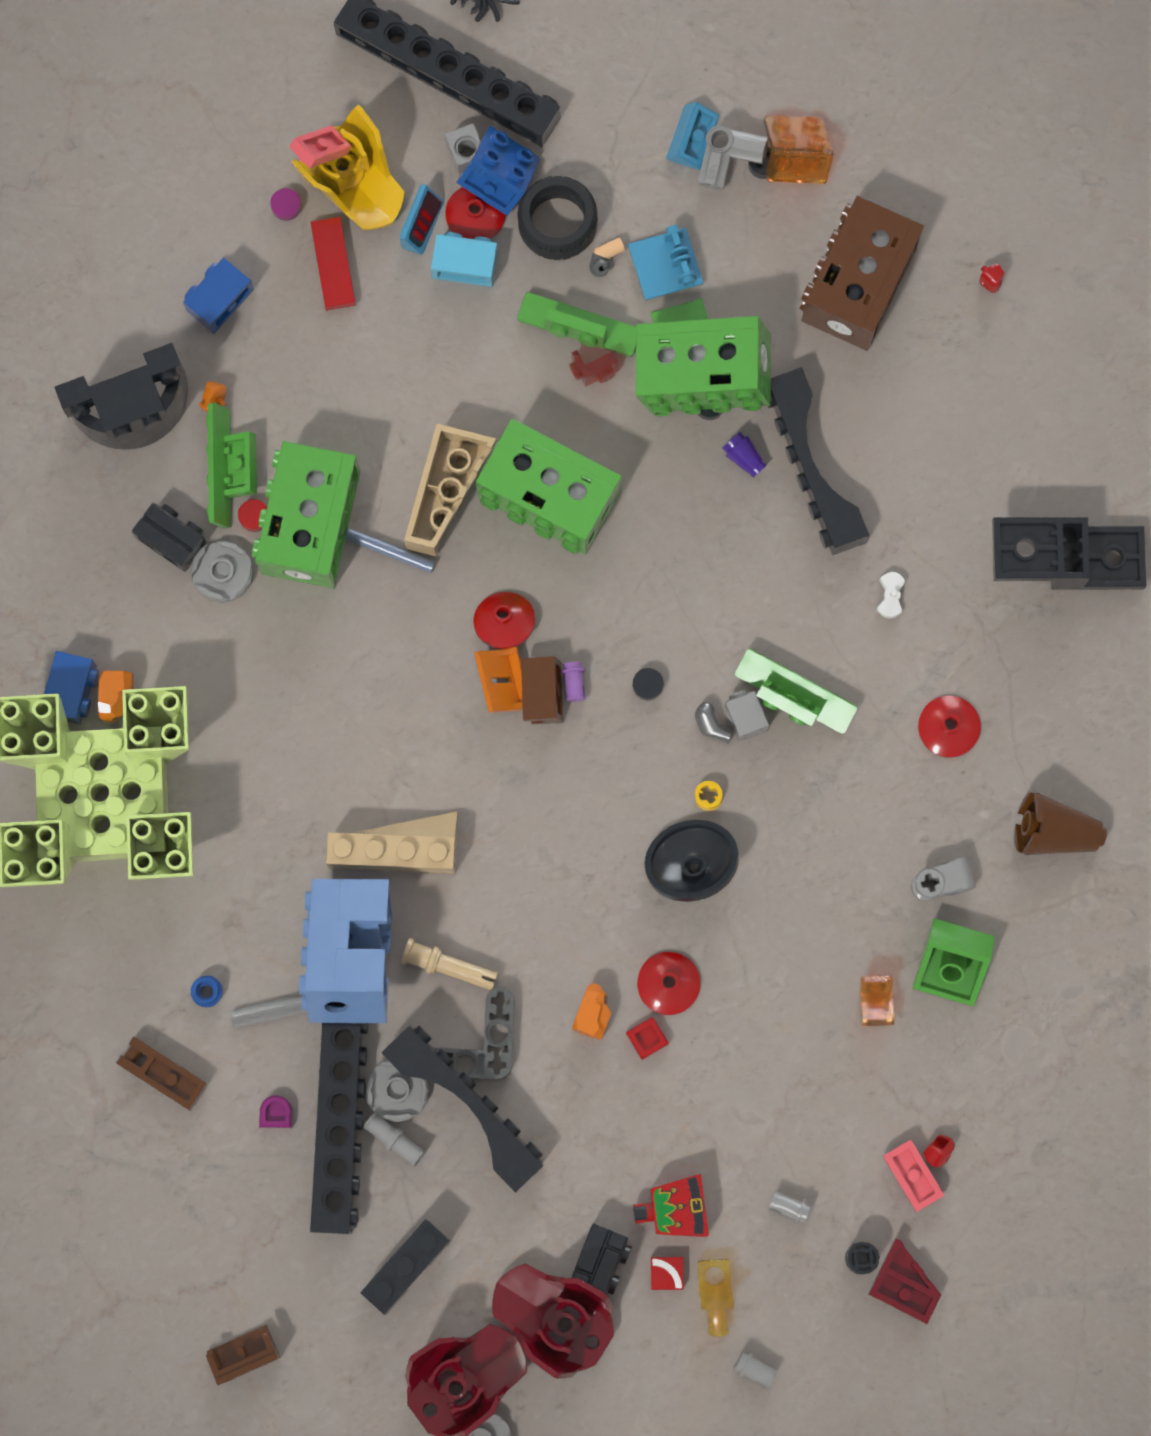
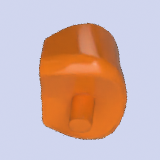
[199,381,227,413]

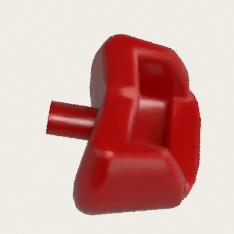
[979,264,1005,293]
[923,1135,955,1168]

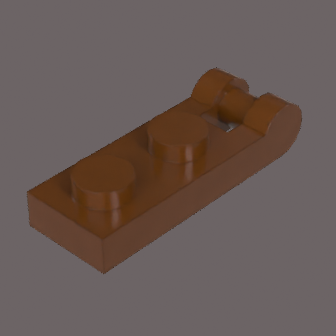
[116,1036,208,1111]

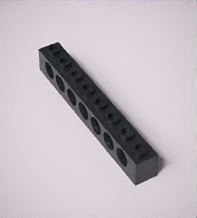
[333,0,561,148]
[310,1023,369,1234]

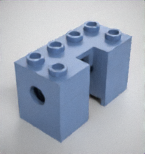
[299,879,392,1023]

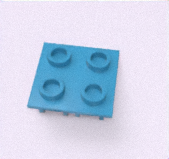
[628,225,704,301]

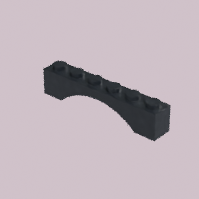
[768,367,870,556]
[381,1024,544,1193]

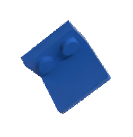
[456,126,540,216]

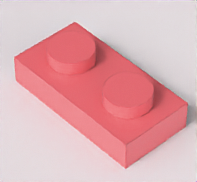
[289,125,352,168]
[882,1140,944,1212]

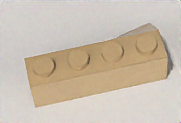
[404,424,497,557]
[326,811,458,874]

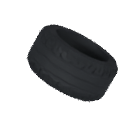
[517,176,598,260]

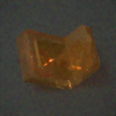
[859,974,895,1026]

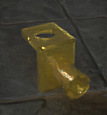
[697,1258,734,1337]

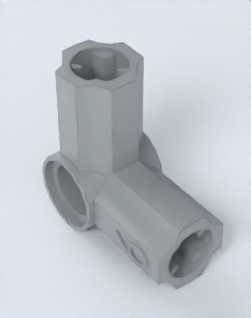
[698,125,769,190]

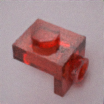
[569,350,618,387]

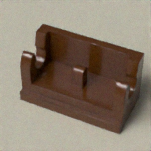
[521,656,563,724]
[206,1325,281,1385]

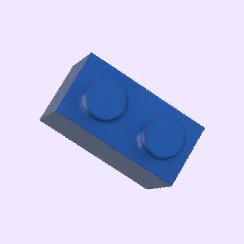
[183,257,254,334]
[44,651,99,725]

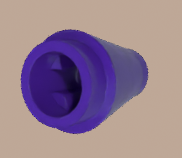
[722,432,767,478]

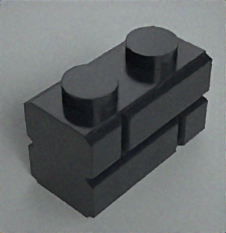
[132,502,207,572]
[571,1223,632,1295]

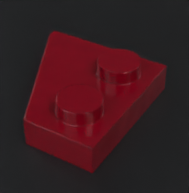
[868,1238,941,1324]

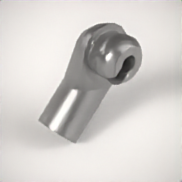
[695,702,733,744]

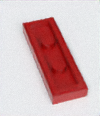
[310,217,356,311]

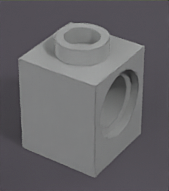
[445,123,481,176]
[724,690,769,742]

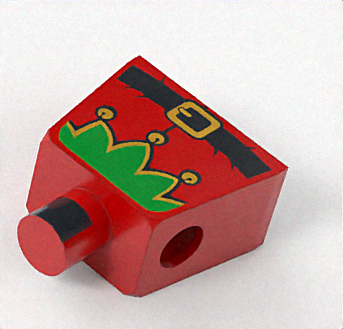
[633,1174,709,1237]

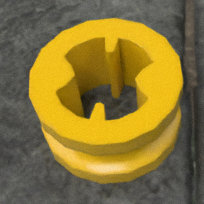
[694,781,723,811]

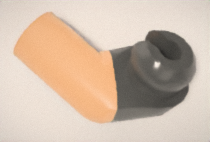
[589,238,625,277]

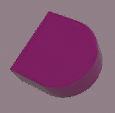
[259,1095,293,1128]

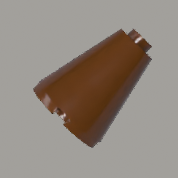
[1014,792,1107,855]

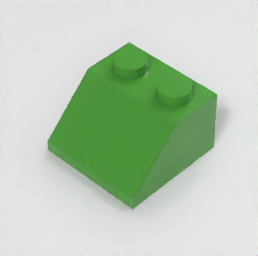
[912,918,995,1007]

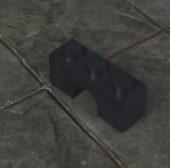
[360,1219,451,1315]

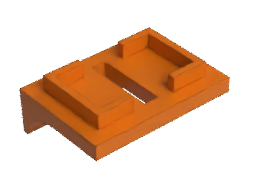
[474,646,523,713]

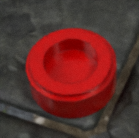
[238,499,267,532]

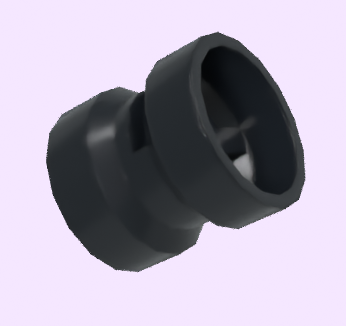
[845,1242,880,1275]

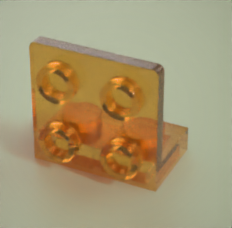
[764,115,834,184]

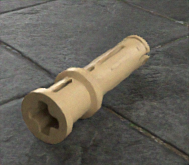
[400,937,498,991]

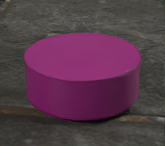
[270,188,302,221]

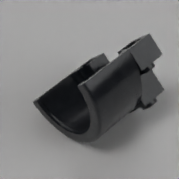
[54,343,188,450]

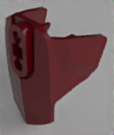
[492,1263,614,1379]
[405,1324,527,1436]

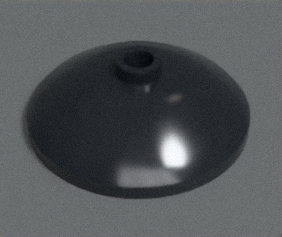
[644,820,739,902]

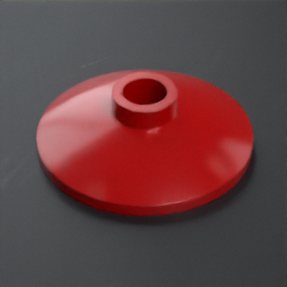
[445,187,506,239]
[473,592,535,649]
[918,696,981,758]
[637,952,701,1015]

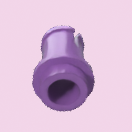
[561,662,586,702]

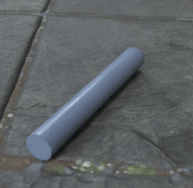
[345,528,436,573]

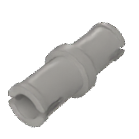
[363,1112,426,1167]

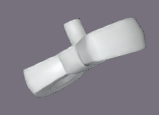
[876,572,905,619]

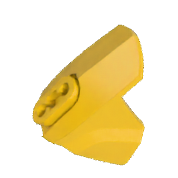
[291,105,405,230]

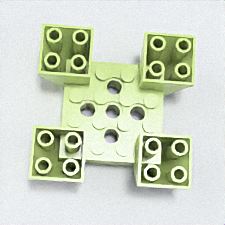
[0,686,193,888]

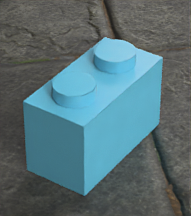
[431,232,498,287]

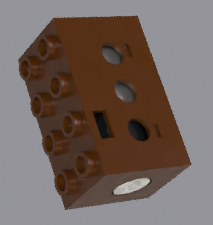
[799,195,924,351]

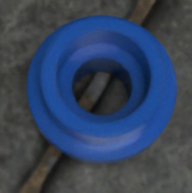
[191,976,223,1008]

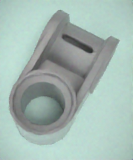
[911,857,976,901]

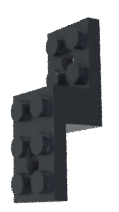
[992,517,1146,590]

